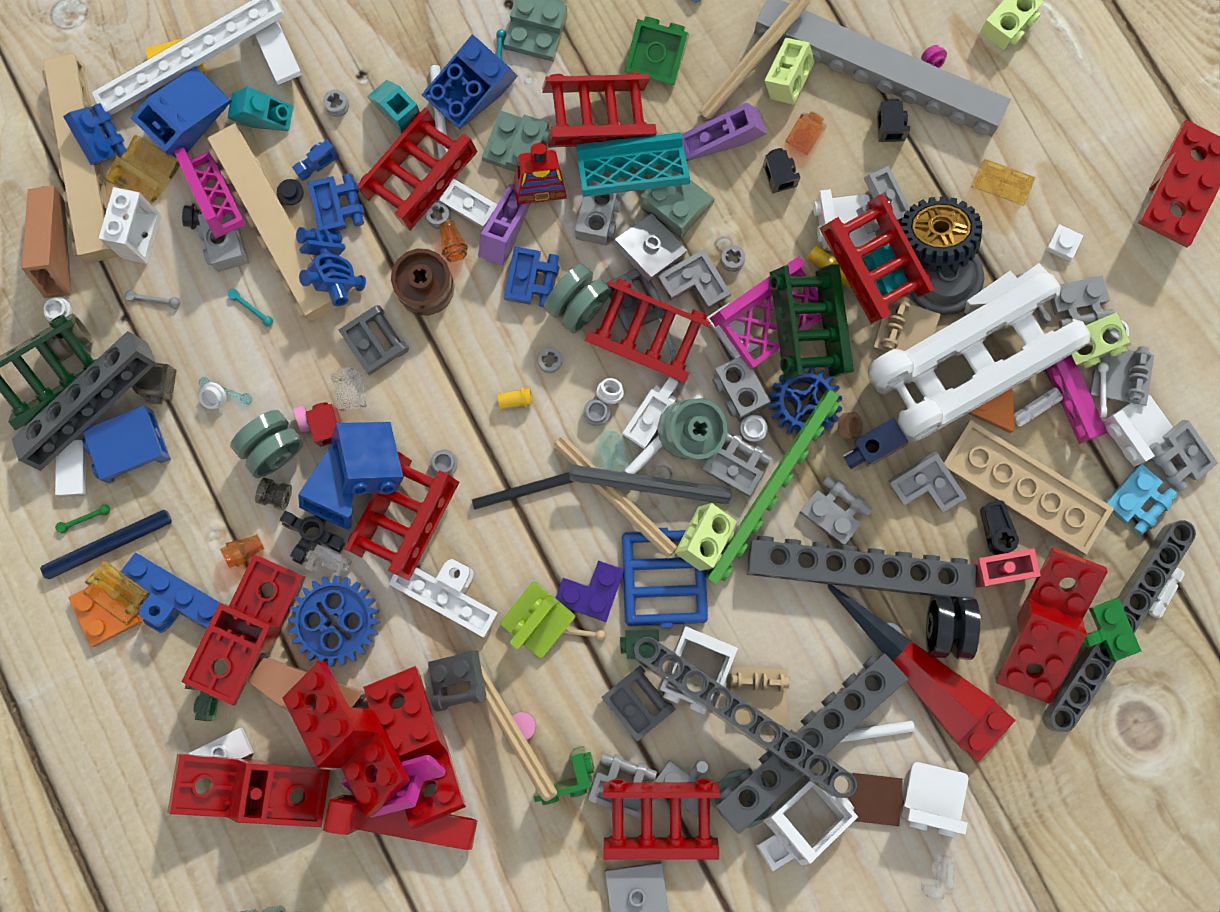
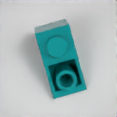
[367,80,420,134]
[227,86,293,131]

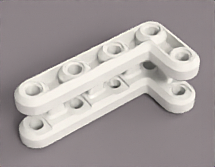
[869,272,1091,443]

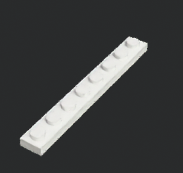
[92,0,285,115]

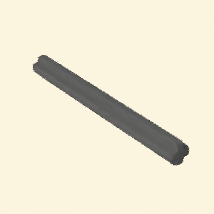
[569,465,732,504]

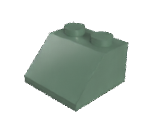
[640,171,715,239]

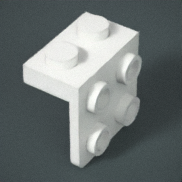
[813,189,876,252]
[1103,394,1173,467]
[901,762,969,838]

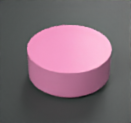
[293,405,311,434]
[512,712,536,740]

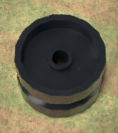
[926,594,980,660]

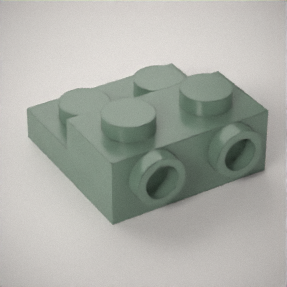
[503,0,568,62]
[482,110,550,172]

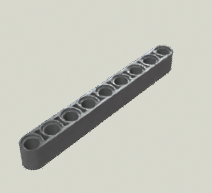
[1043,520,1196,732]
[634,637,857,798]

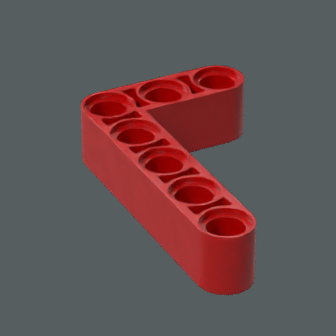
[323,795,478,850]

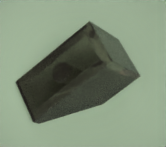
[131,363,177,405]

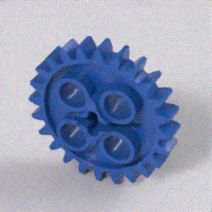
[288,575,380,667]

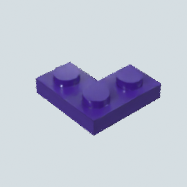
[556,560,624,622]

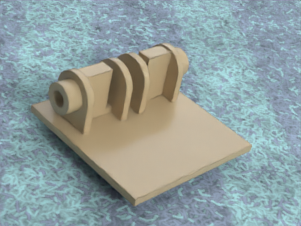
[873,297,940,352]
[731,667,789,726]

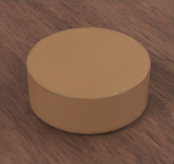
[838,412,863,440]

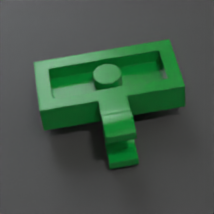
[1082,598,1142,662]

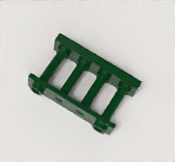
[769,264,854,380]
[0,313,97,430]

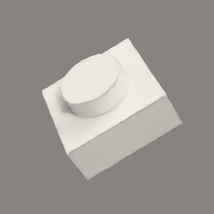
[1045,224,1084,262]
[756,834,794,871]

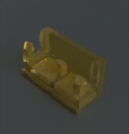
[971,159,1036,206]
[83,561,149,626]

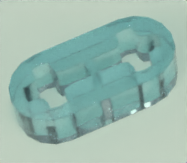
[599,431,629,472]

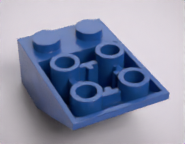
[421,34,518,129]
[130,66,232,158]

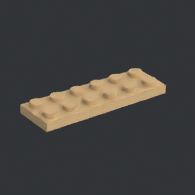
[943,420,1114,556]

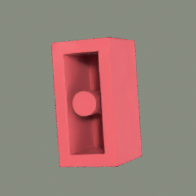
[971,548,1041,588]

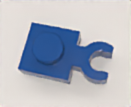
[292,139,339,181]

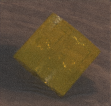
[105,135,180,205]

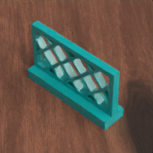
[576,132,690,197]

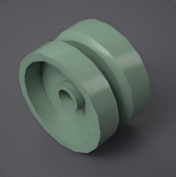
[544,263,611,334]
[658,398,728,459]
[230,410,304,478]

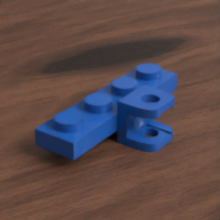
[118,552,220,633]

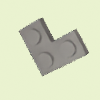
[856,166,910,234]
[657,249,731,309]
[888,451,967,513]

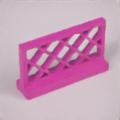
[709,256,822,370]

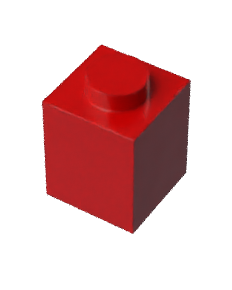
[306,402,341,447]

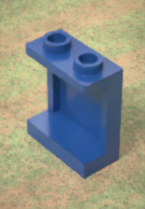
[82,405,171,484]
[331,422,403,495]

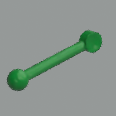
[55,505,110,533]

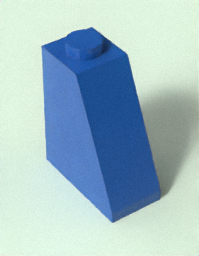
[298,444,354,531]

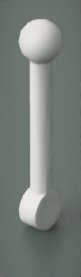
[1098,362,1109,418]

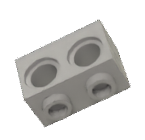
[575,182,622,246]
[712,356,770,421]

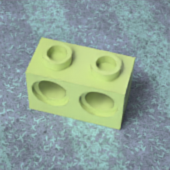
[980,0,1043,51]
[765,38,815,105]
[1072,312,1132,369]
[674,503,737,571]

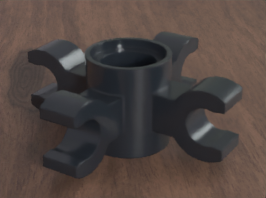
[280,511,345,565]

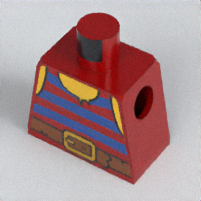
[513,143,567,205]

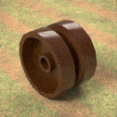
[391,248,455,316]

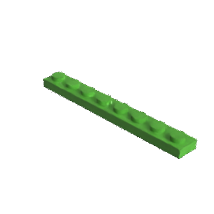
[706,390,840,584]

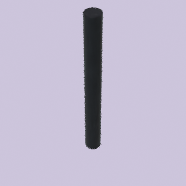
[472,472,575,510]

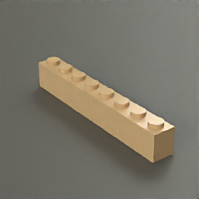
[42,53,119,264]
[208,123,339,322]

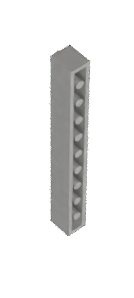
[754,0,1011,137]

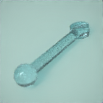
[654,307,677,360]
[199,377,252,405]

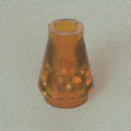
[439,220,468,262]
[220,534,264,568]

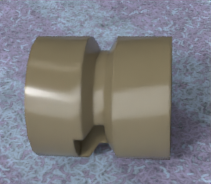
[45,314,93,362]

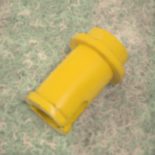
[498,386,533,410]

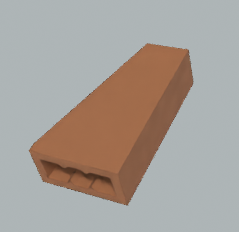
[22,186,71,298]
[247,658,365,712]

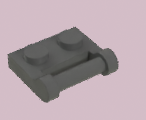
[606,269,666,333]
[339,305,409,375]
[428,651,486,712]
[602,665,676,742]

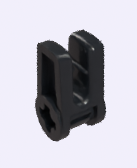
[980,500,1019,555]

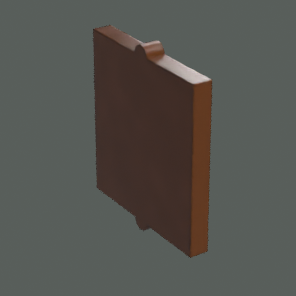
[848,773,904,826]

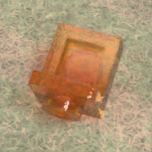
[785,111,827,155]

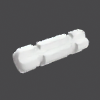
[1014,388,1063,426]
[1148,568,1185,618]

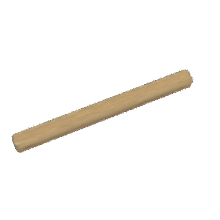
[699,0,811,121]
[554,436,677,558]
[480,663,557,801]

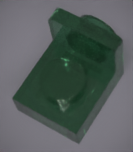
[620,629,659,659]
[185,684,219,721]

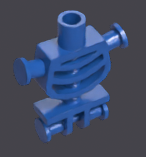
[296,227,366,306]

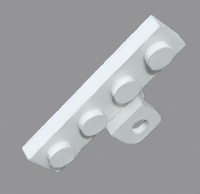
[389,559,499,638]

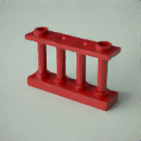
[542,72,657,148]
[356,107,478,231]
[819,193,935,324]
[585,278,711,383]
[345,451,460,581]
[603,779,720,860]

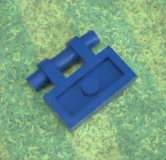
[63,103,128,165]
[307,173,364,233]
[504,246,560,308]

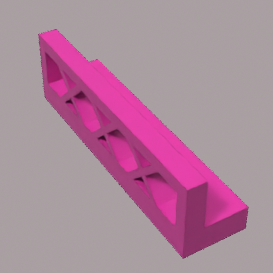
[174,147,246,238]
[1046,354,1108,444]

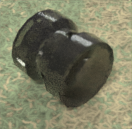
[255,477,292,511]

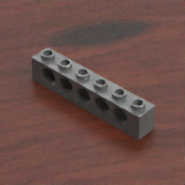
[12,331,157,471]

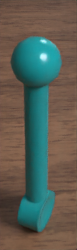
[496,29,506,59]
[228,289,273,326]

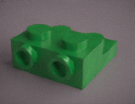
[624,16,689,86]

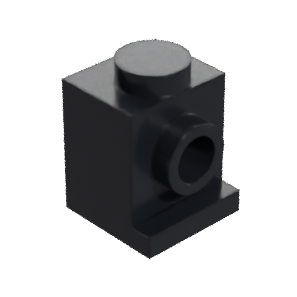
[877,99,910,142]
[763,148,800,194]

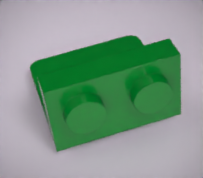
[533,746,595,805]

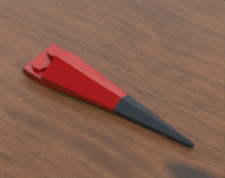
[828,584,1016,762]

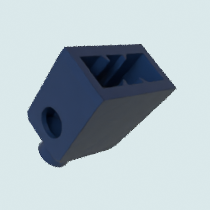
[842,418,908,469]

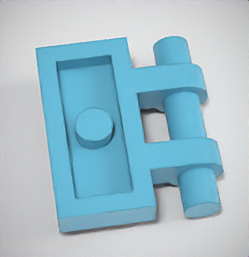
[1105,464,1178,535]

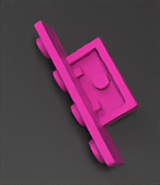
[341,755,446,818]

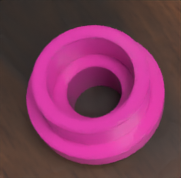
[921,45,947,68]

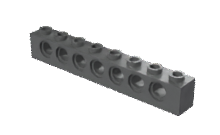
[747,536,976,599]
[714,653,908,834]

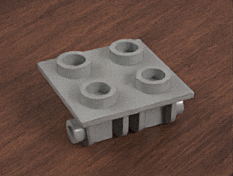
[1091,346,1154,406]

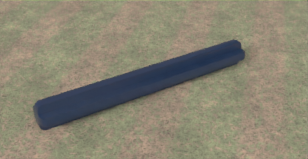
[40,510,172,579]

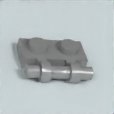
[1051,275,1115,329]
[1149,420,1218,492]
[702,432,772,497]
[799,475,872,545]
[588,753,657,819]

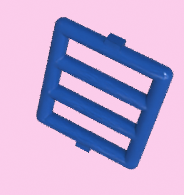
[622,527,708,628]

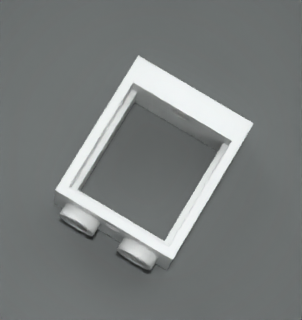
[98,187,161,264]
[659,626,738,715]
[763,772,858,865]

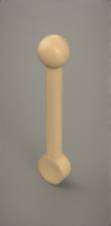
[564,628,606,641]

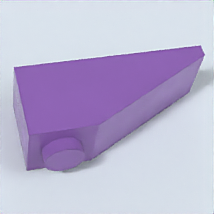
[682,103,767,161]
[478,184,531,266]

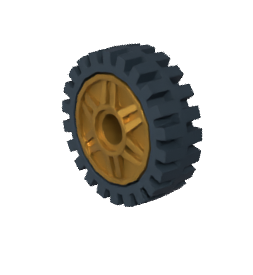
[901,196,982,272]

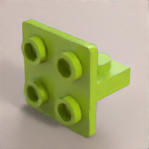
[500,582,576,658]

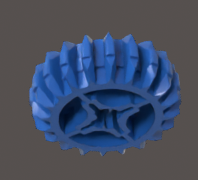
[768,368,843,437]

